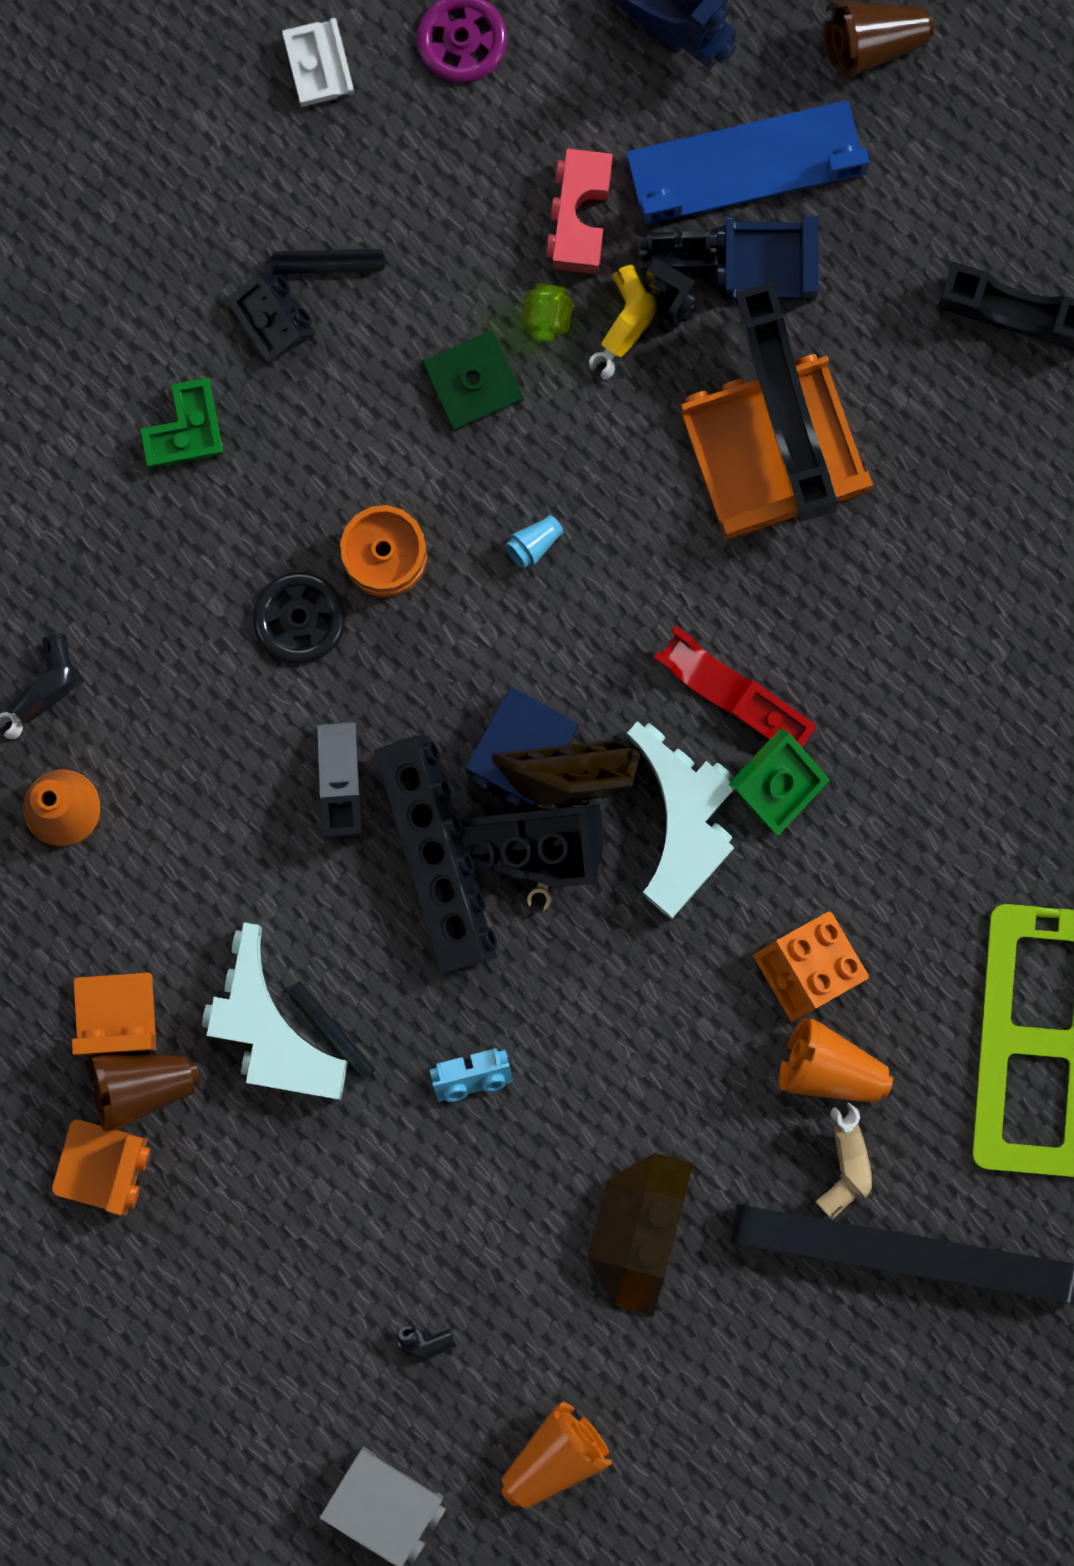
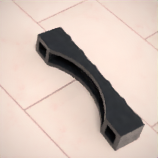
[735,282,837,522]

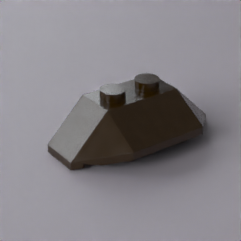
[492,739,641,809]
[587,1153,693,1316]

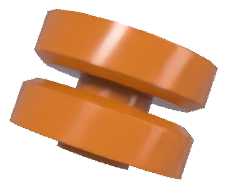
[340,505,427,598]

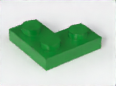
[140,377,224,469]

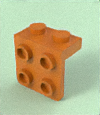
[52,1120,151,1215]

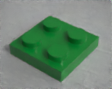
[728,728,830,836]

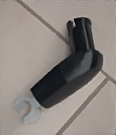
[0,634,79,739]

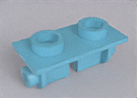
[430,1048,514,1102]

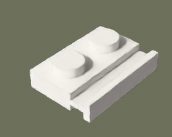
[282,18,355,107]

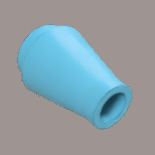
[505,515,564,568]

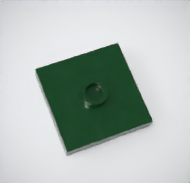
[422,330,524,432]

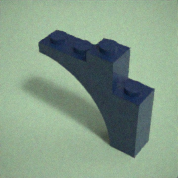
[612,0,737,70]

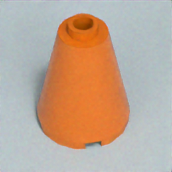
[23,769,100,846]
[779,1018,893,1103]
[501,1402,612,1509]

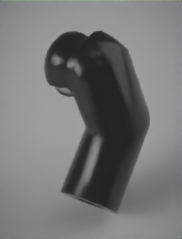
[397,1325,456,1360]

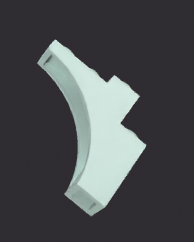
[627,721,734,920]
[202,923,348,1100]

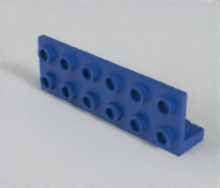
[627,101,870,226]

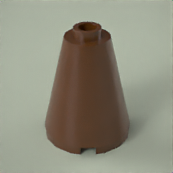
[824,0,934,79]
[88,1054,200,1132]

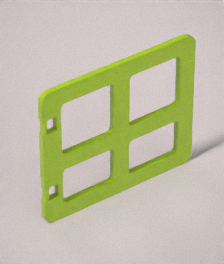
[972,904,1074,1177]

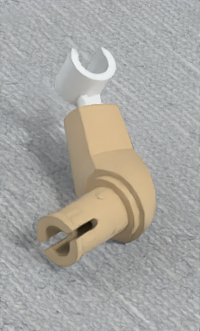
[815,1103,872,1221]

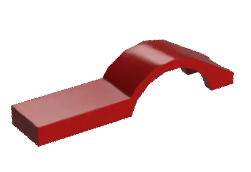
[652,625,817,747]

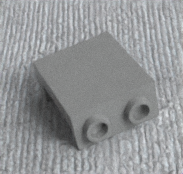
[320,1446,446,1566]

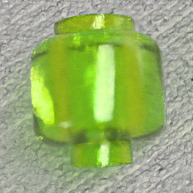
[521,284,573,342]

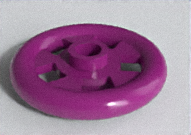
[416,0,507,83]

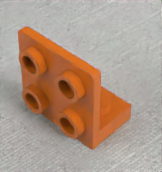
[753,911,869,1023]
[72,973,157,1056]

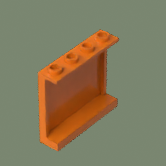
[680,354,873,541]

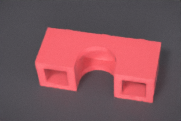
[546,149,613,275]

